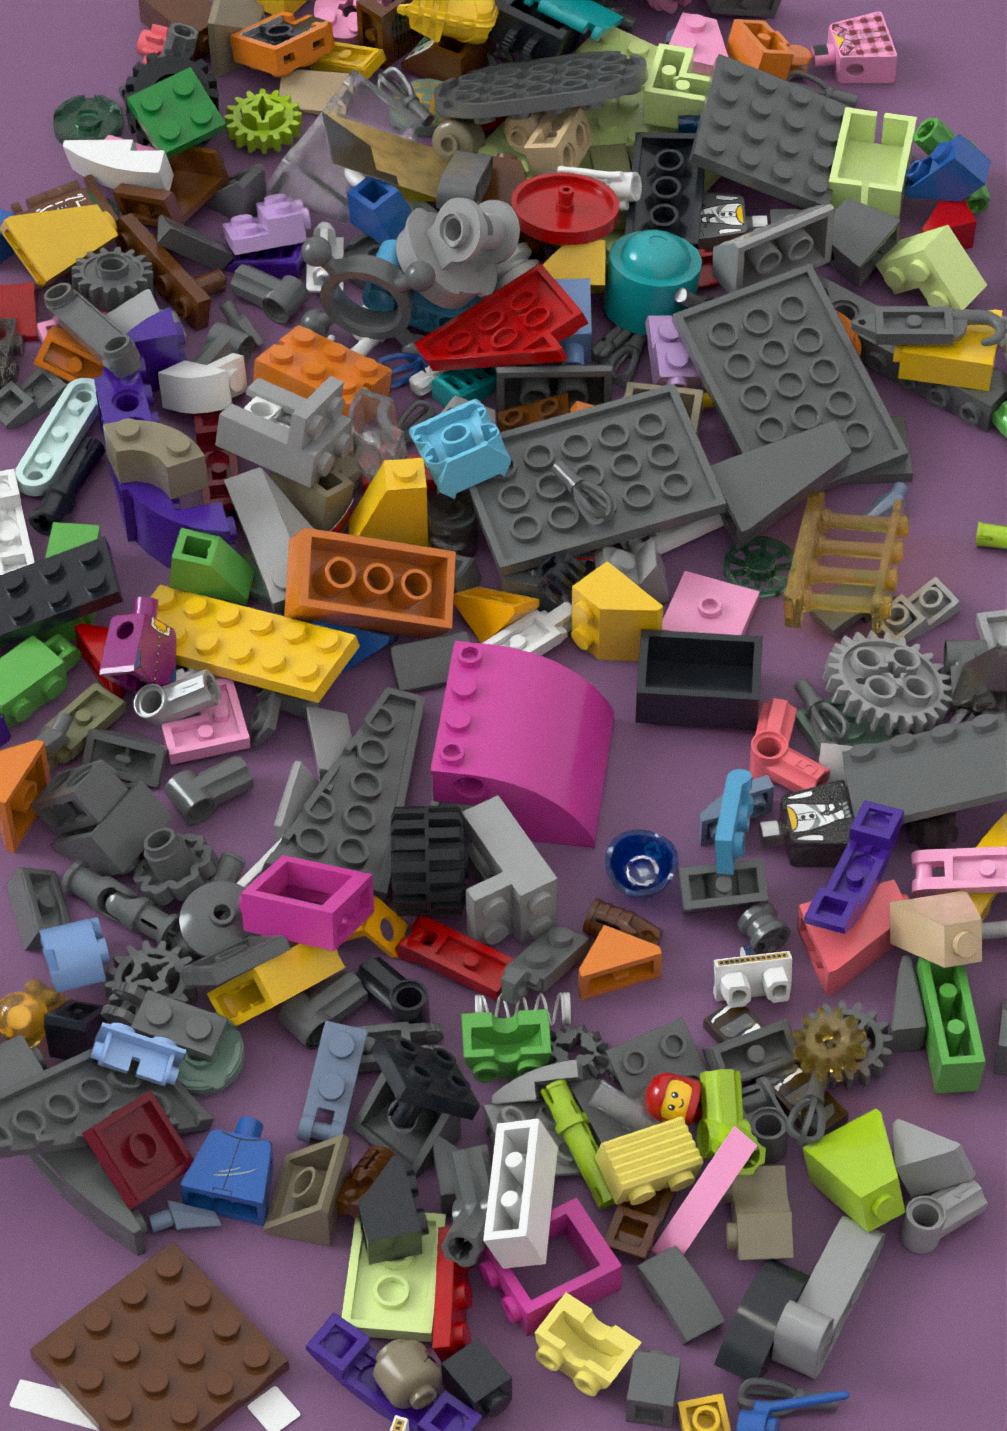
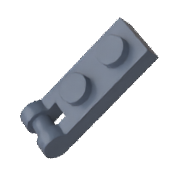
[297,1021,368,1142]

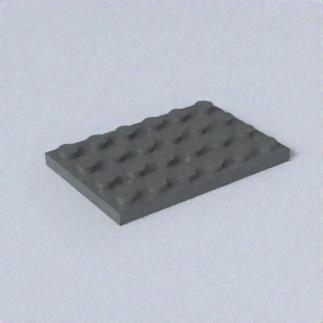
[672,263,909,495]
[467,383,726,577]

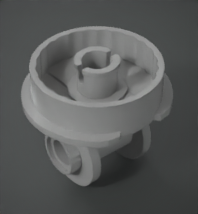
[396,198,520,309]

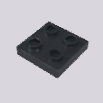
[370,1035,481,1129]

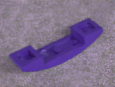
[804,800,904,934]
[306,1312,482,1431]

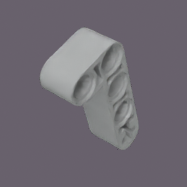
[772,1216,886,1379]

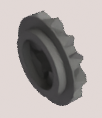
[543,1023,609,1080]

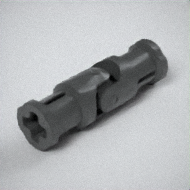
[61,859,180,949]

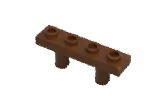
[116,213,227,331]

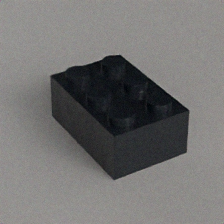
[635,629,763,730]

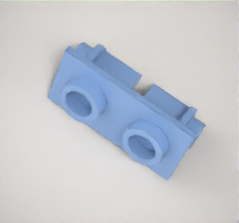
[90,1022,186,1087]

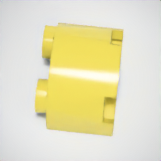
[535,1292,642,1397]

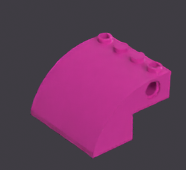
[430,641,614,848]

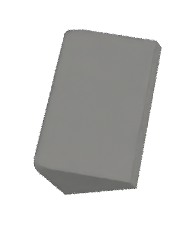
[306,707,352,782]
[274,761,320,844]

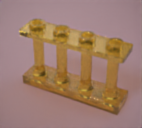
[783,491,910,633]

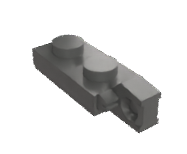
[500,924,590,1005]

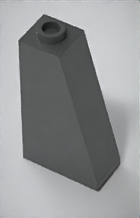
[710,420,853,549]

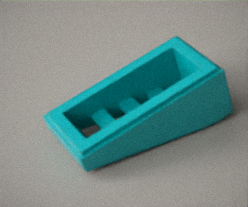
[432,367,497,407]

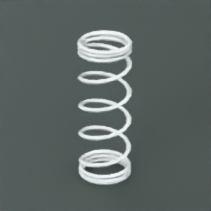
[475,992,571,1027]

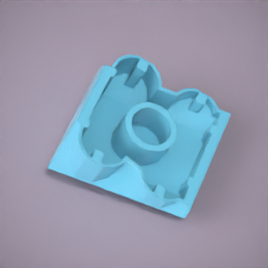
[409,398,511,499]

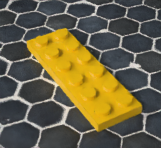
[150,585,360,703]

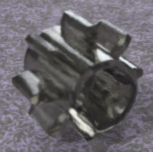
[906,812,959,850]

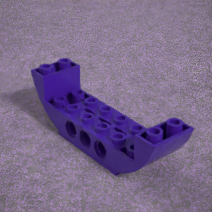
[94,307,238,569]

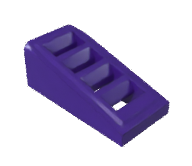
[227,242,306,280]

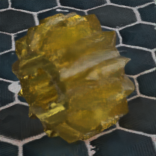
[792,1006,867,1082]

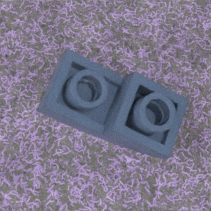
[698,775,774,846]

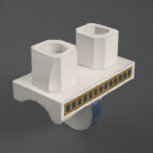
[713,946,792,1008]

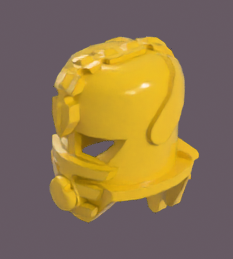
[397,0,499,45]

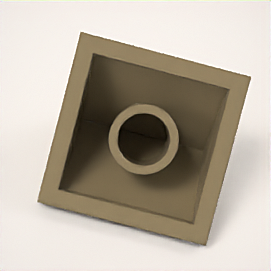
[263,1134,352,1247]

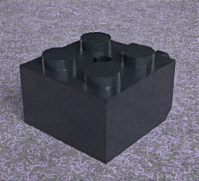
[489,0,580,62]

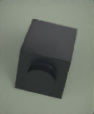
[441,1338,512,1420]

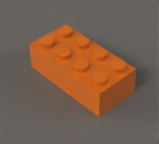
[284,528,456,639]

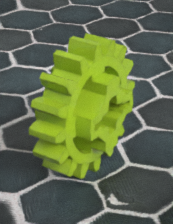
[224,89,303,154]

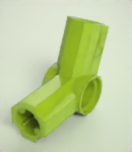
[696,1069,766,1175]

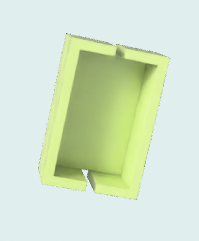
[828,107,917,218]

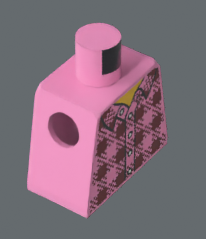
[810,11,897,84]

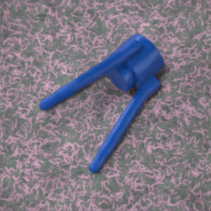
[736,1391,849,1431]

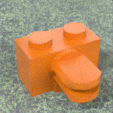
[726,19,812,80]

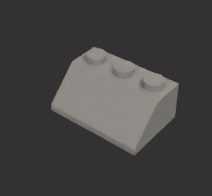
[712,204,835,293]

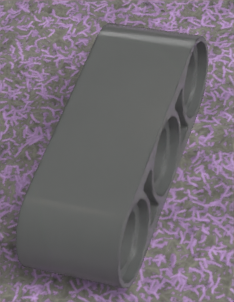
[436,150,493,209]

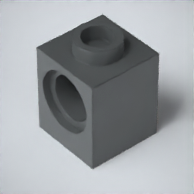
[626,1350,681,1428]

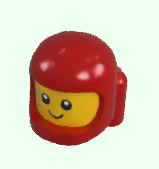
[644,1072,702,1128]

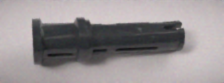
[28,437,105,536]

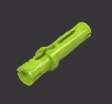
[540,1079,616,1210]

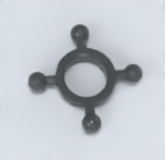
[300,236,436,362]

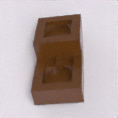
[604,1187,676,1262]

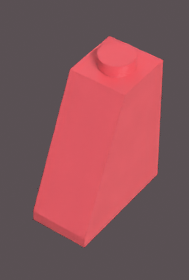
[797,879,909,996]

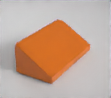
[33,325,104,382]

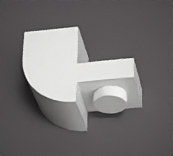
[158,353,248,414]

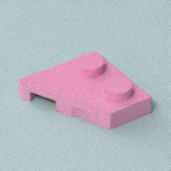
[669,12,728,76]

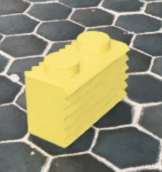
[595,1116,703,1205]

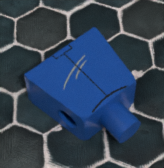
[180,1117,274,1226]

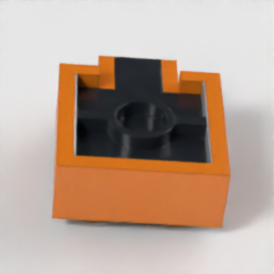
[230,11,335,77]

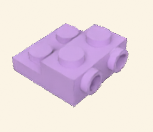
[222,194,311,255]
[645,316,707,393]

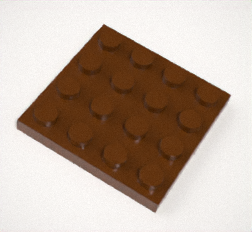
[30,1241,289,1431]

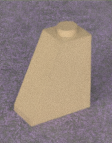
[890,891,982,968]

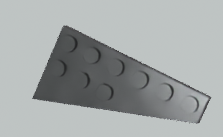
[262,686,425,903]
[0,1048,214,1158]

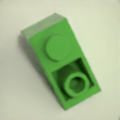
[169,528,256,605]

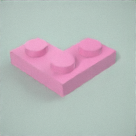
[161,678,251,765]

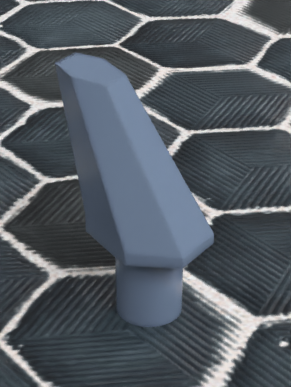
[858,482,908,528]
[148,1201,222,1233]

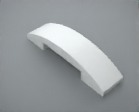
[0,469,35,575]

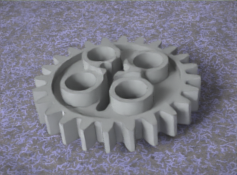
[822,630,953,736]

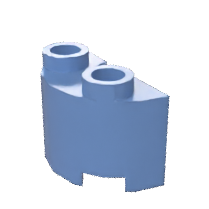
[39,917,110,993]

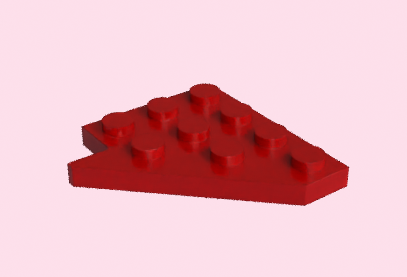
[414,263,588,371]

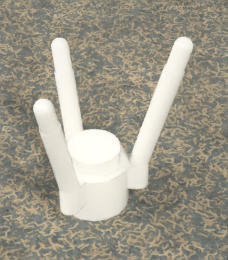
[557,166,642,210]

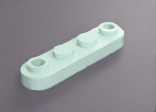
[15,378,98,496]

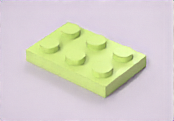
[342,1212,446,1342]

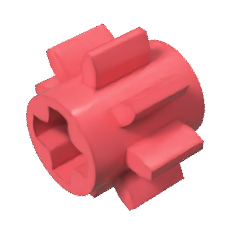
[137,24,169,65]

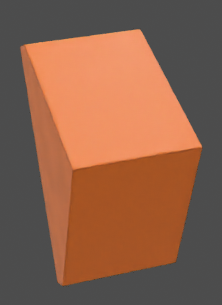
[578,925,662,1001]

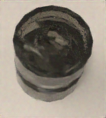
[428,491,479,558]

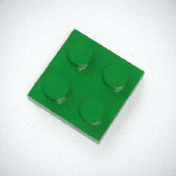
[127,67,226,159]

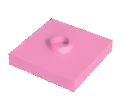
[662,571,760,635]

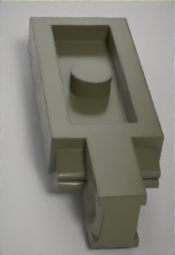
[41,682,127,772]

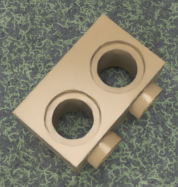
[524,106,594,177]

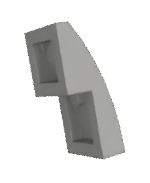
[492,1060,583,1104]

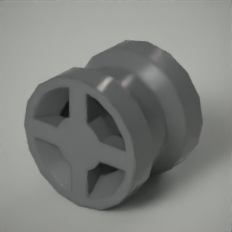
[737,902,791,955]

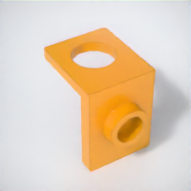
[344,896,408,959]

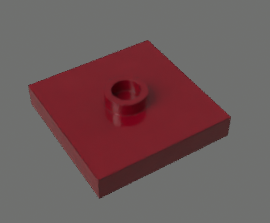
[82,1089,194,1210]

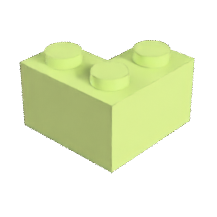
[643,43,710,132]
[875,225,987,310]

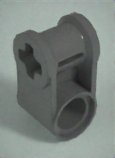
[742,1076,788,1164]

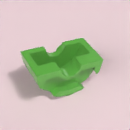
[461,1009,551,1083]

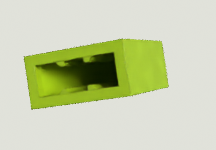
[802,1108,905,1233]

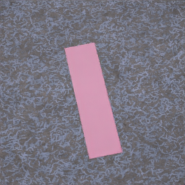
[652,1126,757,1255]

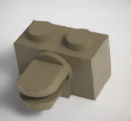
[270,455,362,531]

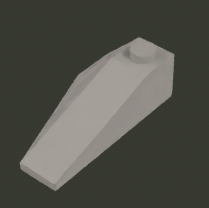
[224,467,314,615]

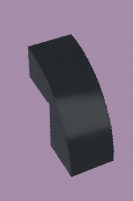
[714,1259,810,1380]

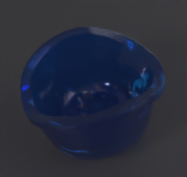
[605,829,679,900]

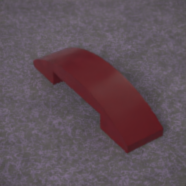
[194,409,239,510]

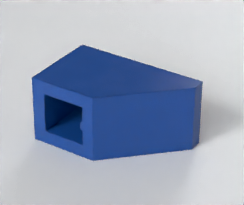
[903,134,991,202]
[347,176,412,244]

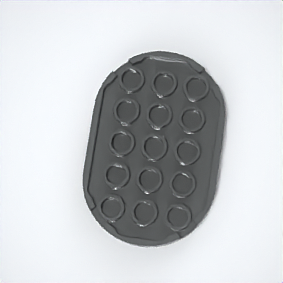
[433,51,648,124]

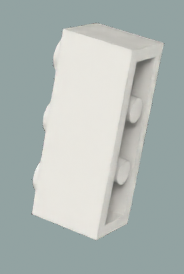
[483,1119,558,1269]

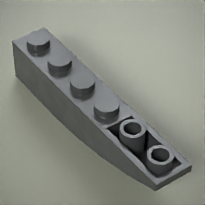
[0,1034,148,1256]

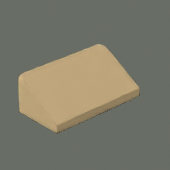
[279,69,353,117]

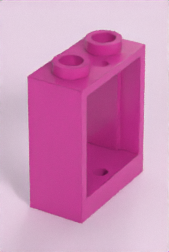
[239,855,374,951]
[479,1197,622,1336]

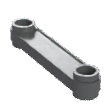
[44,283,142,377]

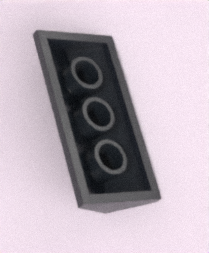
[625,132,705,249]

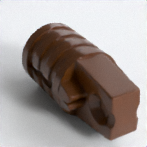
[583,898,664,946]
[335,1145,396,1218]

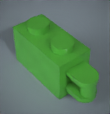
[0,634,81,729]

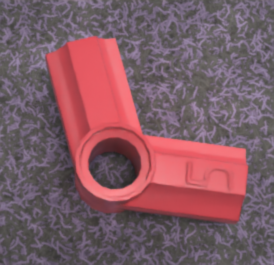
[749,698,830,801]

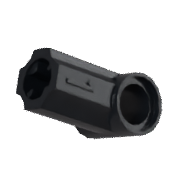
[355,956,430,1024]

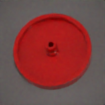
[511,172,619,245]

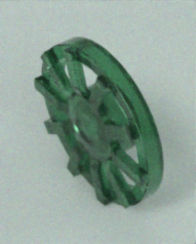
[723,536,797,597]

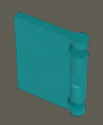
[524,0,624,41]

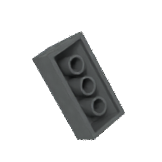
[842,713,1007,824]

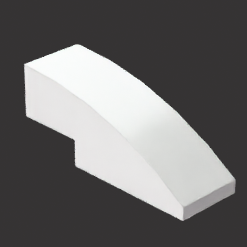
[63,140,174,191]

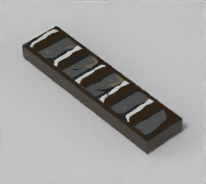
[703,1004,849,1136]

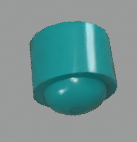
[603,229,702,335]

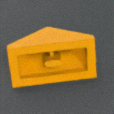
[453,586,539,643]

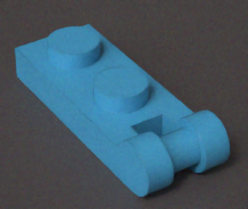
[715,769,754,875]

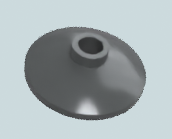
[179,881,260,958]

